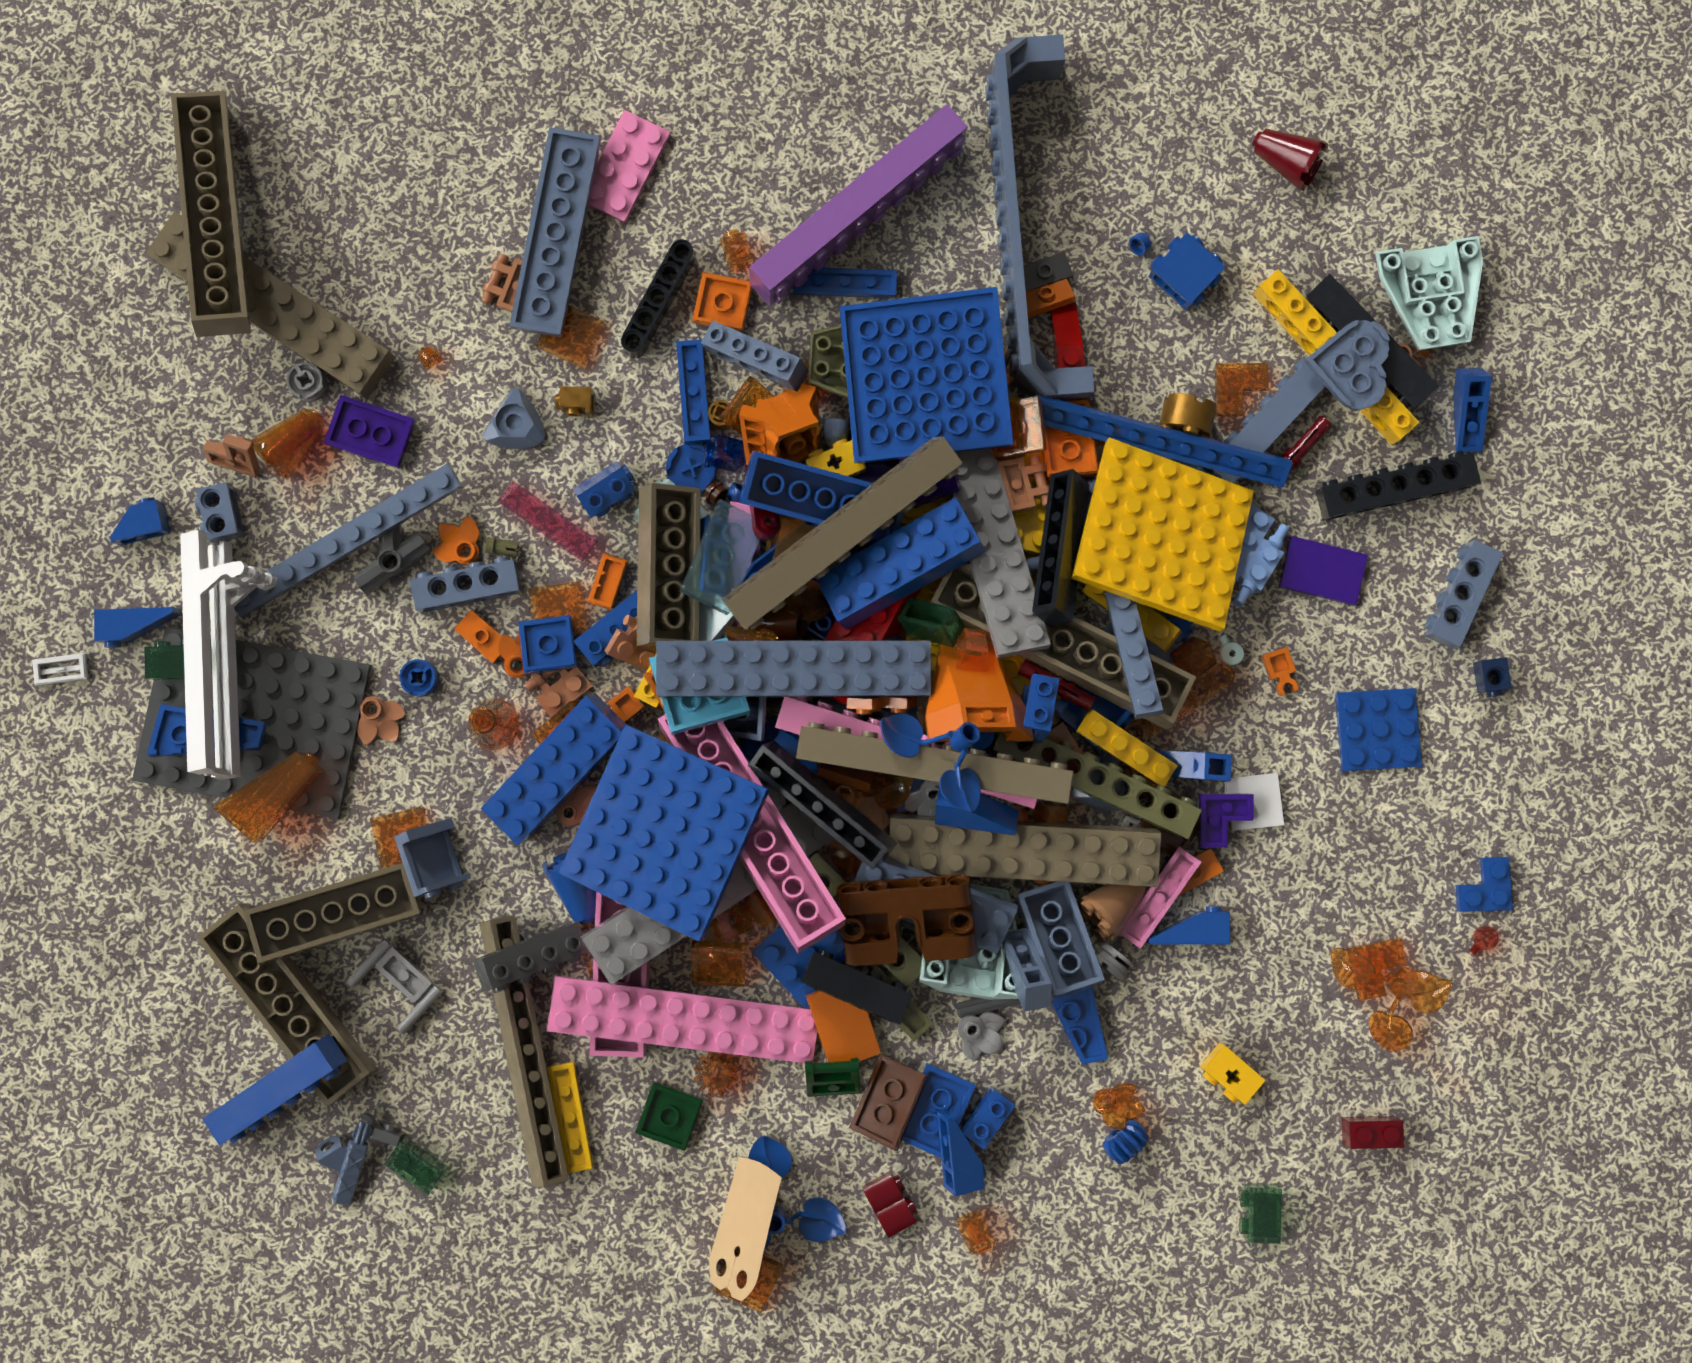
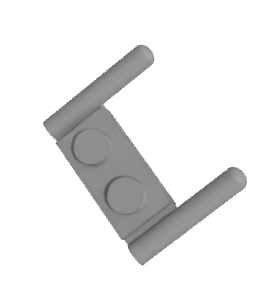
[347,939,443,1034]

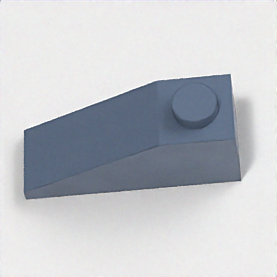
[1003,928,1052,1012]

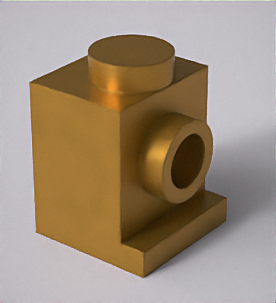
[555,386,594,418]

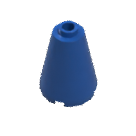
[542,852,596,925]

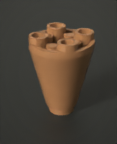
[1077,884,1149,943]

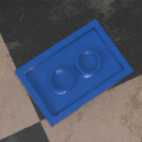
[902,1063,976,1158]

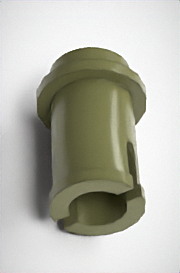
[485,536,519,558]

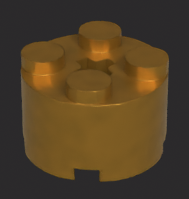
[1159,393,1217,439]

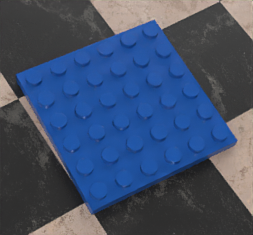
[839,287,1014,464]
[559,724,770,942]

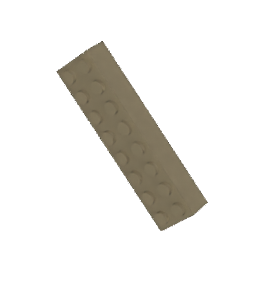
[196,903,377,1107]

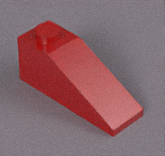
[1050,302,1085,369]

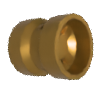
[708,400,736,431]

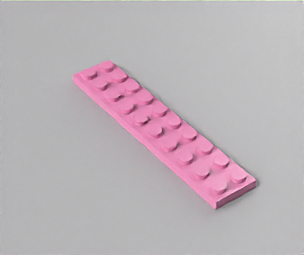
[547,976,817,1063]

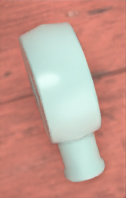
[1219,634,1244,666]

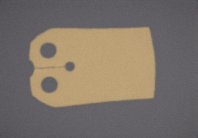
[709,1157,782,1301]

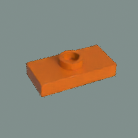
[1026,278,1076,319]
[587,553,629,610]
[454,610,502,664]
[1177,848,1224,897]

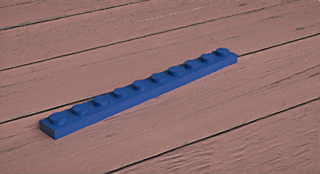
[1029,394,1292,488]

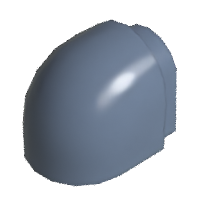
[823,419,851,449]

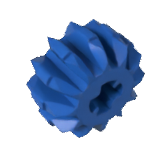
[1102,1118,1149,1165]

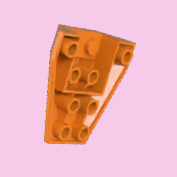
[925,642,1034,742]

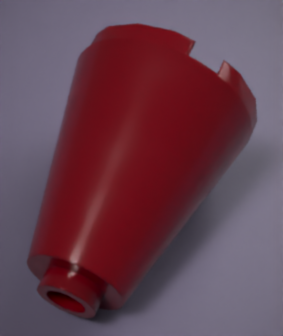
[1252,128,1328,191]

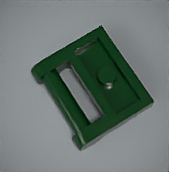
[805,1058,861,1097]

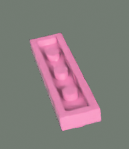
[1120,846,1201,949]

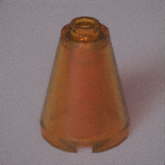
[250,408,323,479]
[467,698,520,750]

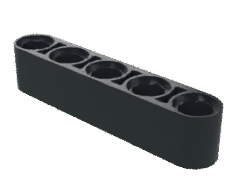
[621,239,695,358]

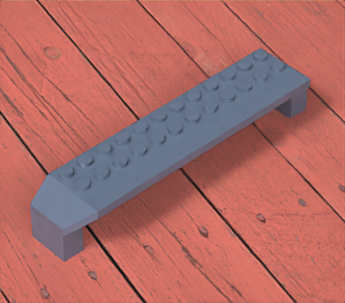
[985,34,1095,401]

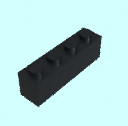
[799,949,912,1025]

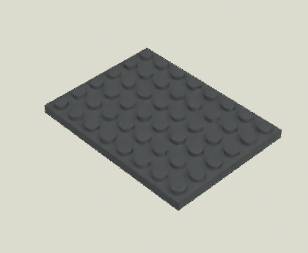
[132,627,372,819]

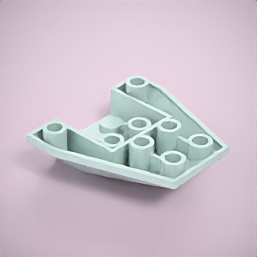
[1375,236,1483,351]
[919,884,1019,1000]

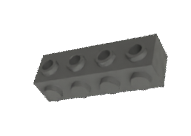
[473,922,588,993]

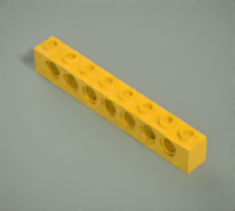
[1253,269,1420,445]

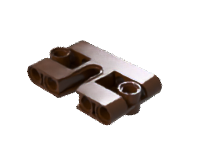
[836,874,977,966]

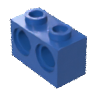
[961,1086,1016,1149]

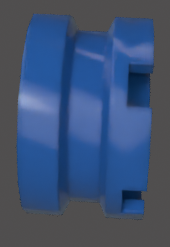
[399,659,440,697]

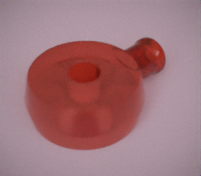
[1469,925,1499,955]

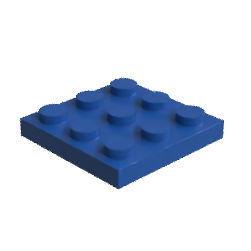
[1335,688,1422,771]
[752,924,846,1009]

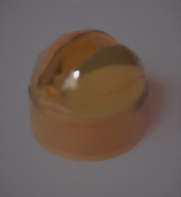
[418,346,441,369]

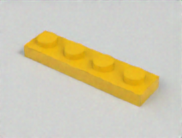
[1082,585,1182,653]
[1076,709,1178,787]
[547,1061,594,1173]

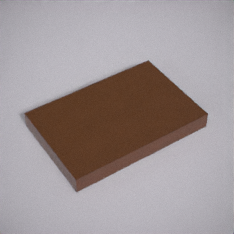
[849,1054,929,1151]

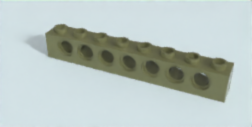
[991,732,1201,839]

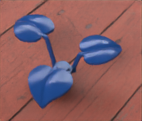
[880,713,995,813]
[734,1136,846,1257]

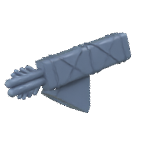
[316,1121,372,1205]

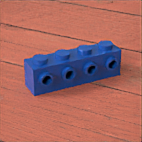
[574,590,637,668]

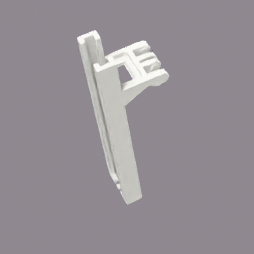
[181,530,277,780]

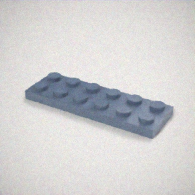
[853,858,1018,953]

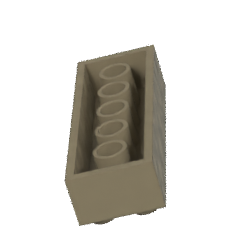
[637,483,701,647]
[243,863,420,965]

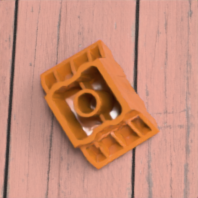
[739,383,821,465]

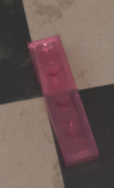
[497,480,598,562]

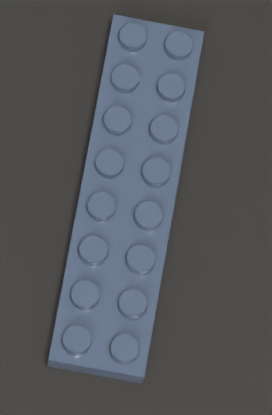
[509,127,601,338]

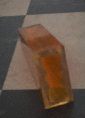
[213,751,324,843]

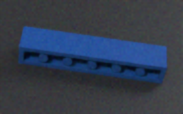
[202,1034,347,1146]

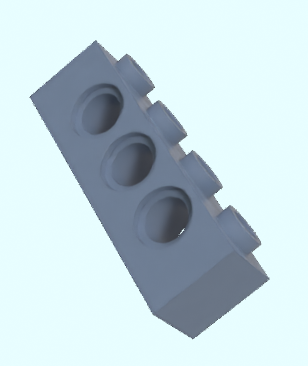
[701,320,809,391]
[1424,540,1503,649]
[410,557,523,613]

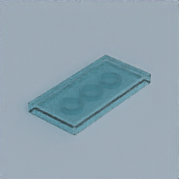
[680,499,760,615]

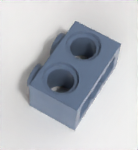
[195,482,245,544]

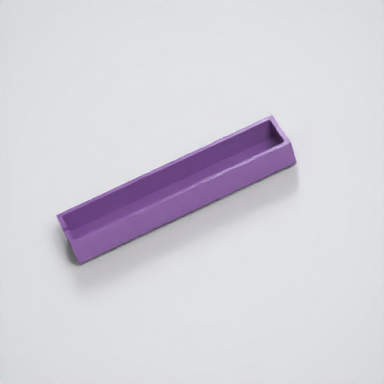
[749,104,968,307]

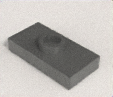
[1023,251,1073,292]

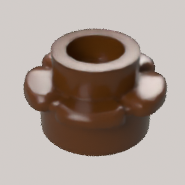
[705,482,728,507]

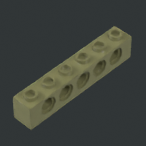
[807,851,922,987]

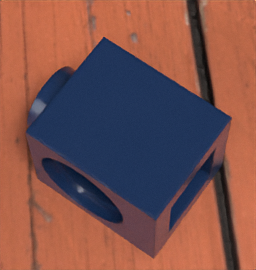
[1473,657,1512,697]

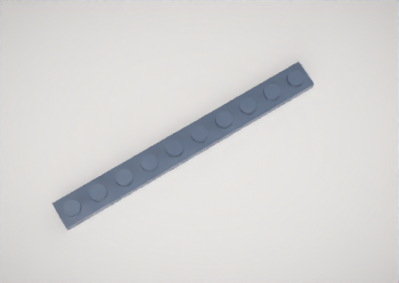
[234,463,463,617]
[1084,477,1163,719]

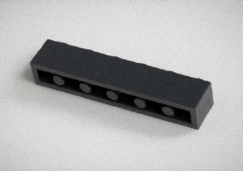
[1307,274,1439,409]
[1032,469,1090,627]
[748,740,898,870]

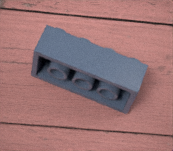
[1015,881,1105,1001]

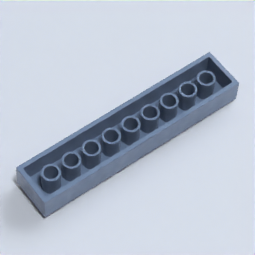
[656,641,931,697]

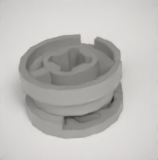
[286,362,327,402]
[1096,942,1135,982]

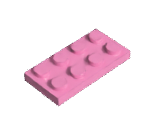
[588,110,671,224]

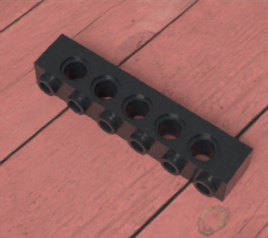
[1316,451,1481,521]

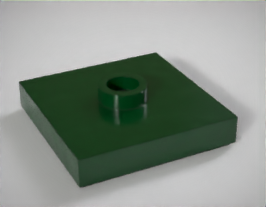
[635,1081,704,1151]

